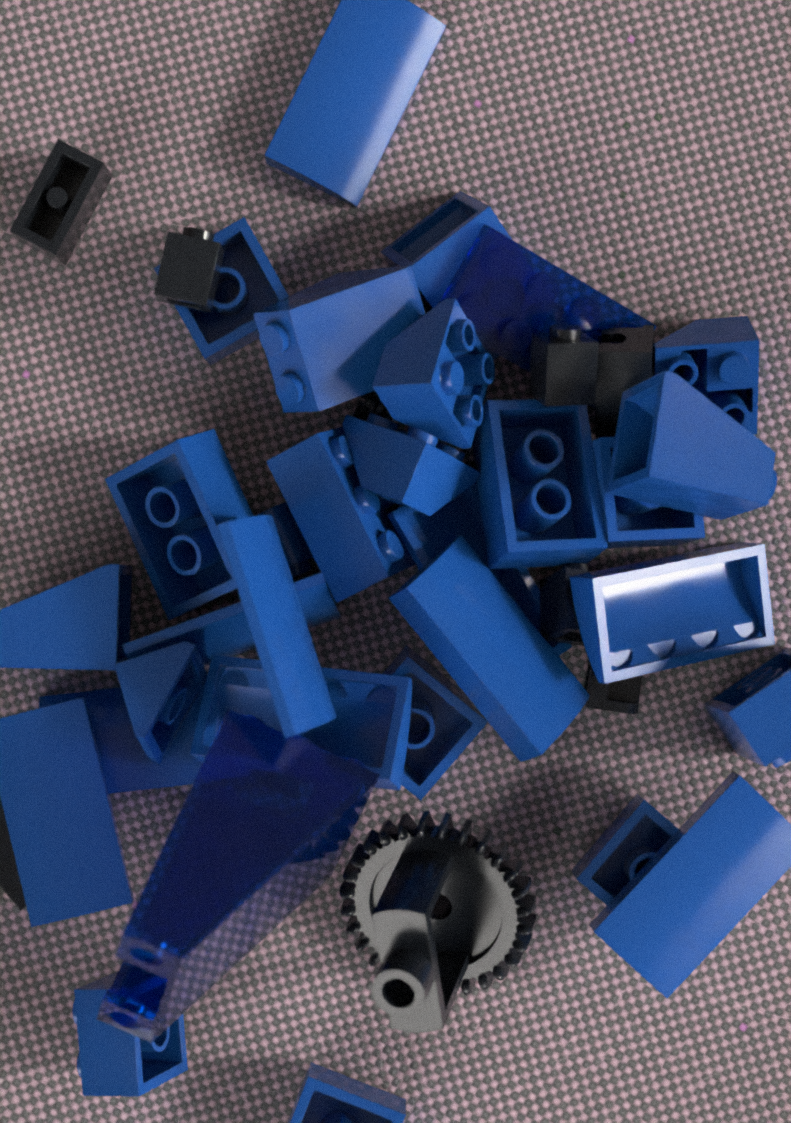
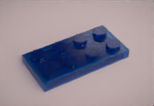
[438,224,657,409]

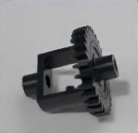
[339,811,537,1033]

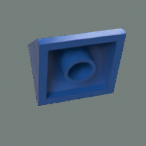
[114,641,207,766]

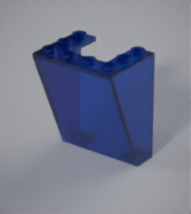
[97,709,380,1043]

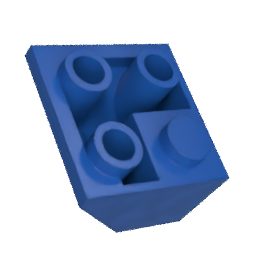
[372,298,495,449]
[653,316,759,435]
[342,413,480,516]

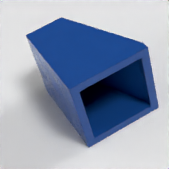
[380,191,556,360]
[253,265,425,413]
[606,370,777,520]
[0,564,133,670]

